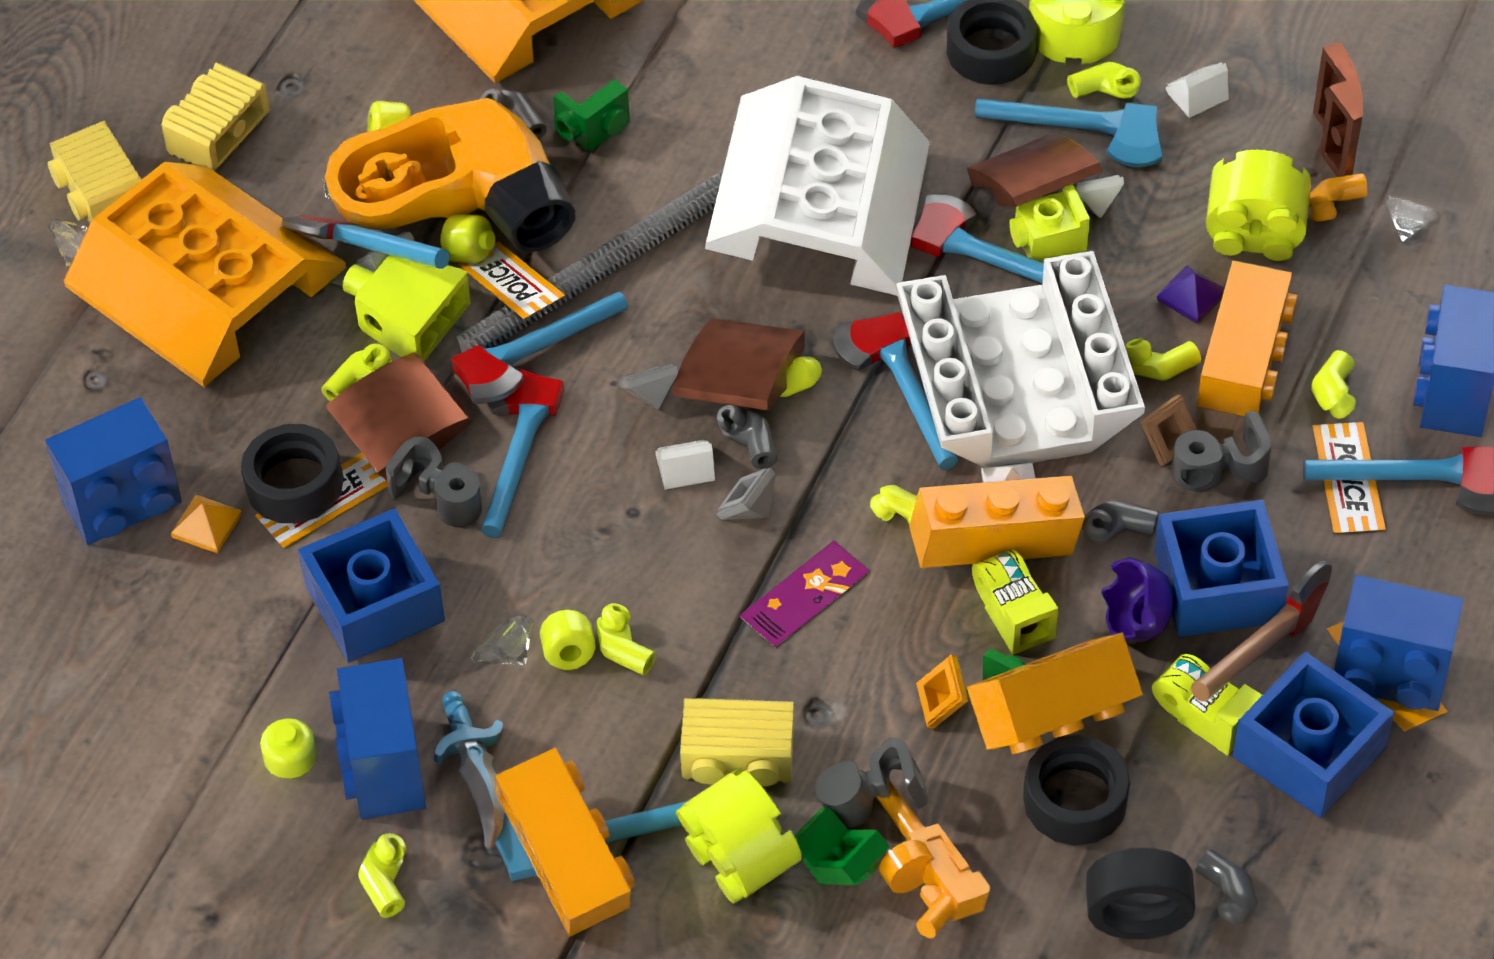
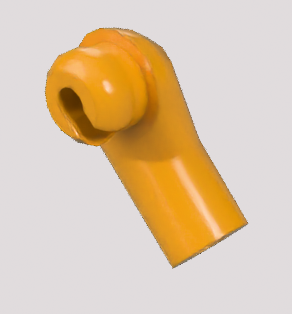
[1309,173,1368,222]

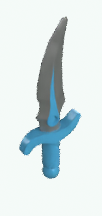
[434,691,505,849]

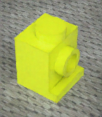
[1009,184,1090,262]

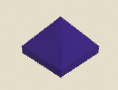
[1157,265,1225,324]

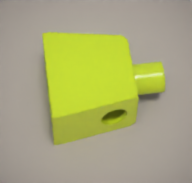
[343,255,471,362]

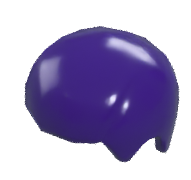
[1101,557,1176,645]

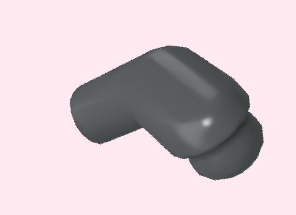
[481,88,547,139]
[716,404,777,469]
[1082,499,1159,542]
[1196,849,1258,926]

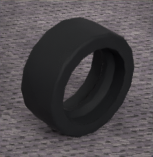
[946,0,1037,85]
[241,424,344,523]
[1023,735,1130,845]
[1086,848,1195,940]

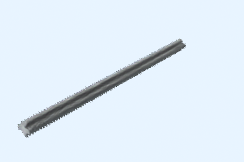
[456,169,724,352]

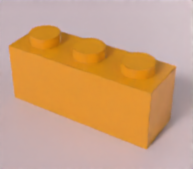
[1197,260,1298,417]
[909,476,1085,568]
[967,633,1143,754]
[495,747,635,937]

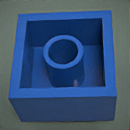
[1413,285,1494,437]
[45,397,182,545]
[1154,500,1289,637]
[298,508,445,663]
[1334,574,1464,711]
[1232,652,1394,818]
[329,658,426,819]

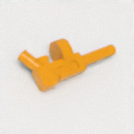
[875,779,990,938]

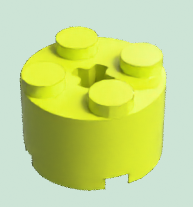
[1029,0,1125,64]
[1206,150,1311,261]
[676,768,802,904]

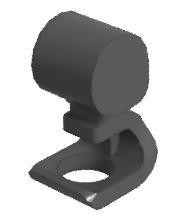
[1172,411,1272,491]
[385,437,482,527]
[815,738,928,828]

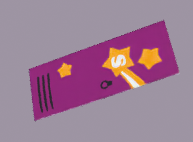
[739,540,870,647]

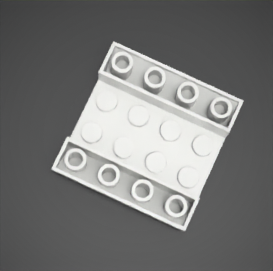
[705,76,930,296]
[896,251,1145,467]

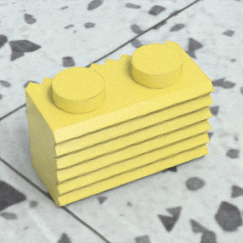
[161,63,270,171]
[48,121,141,223]
[680,698,794,786]

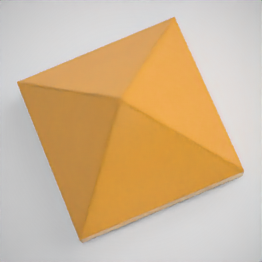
[171,494,242,554]
[916,655,969,729]

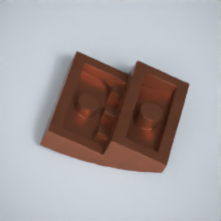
[1313,41,1363,177]
[966,134,1102,207]
[672,318,805,410]
[325,352,472,480]

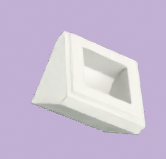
[1165,63,1229,118]
[655,440,715,490]

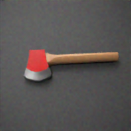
[1191,561,1333,702]

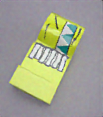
[972,549,1058,655]
[1152,654,1263,756]

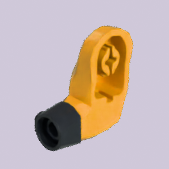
[325,98,575,252]

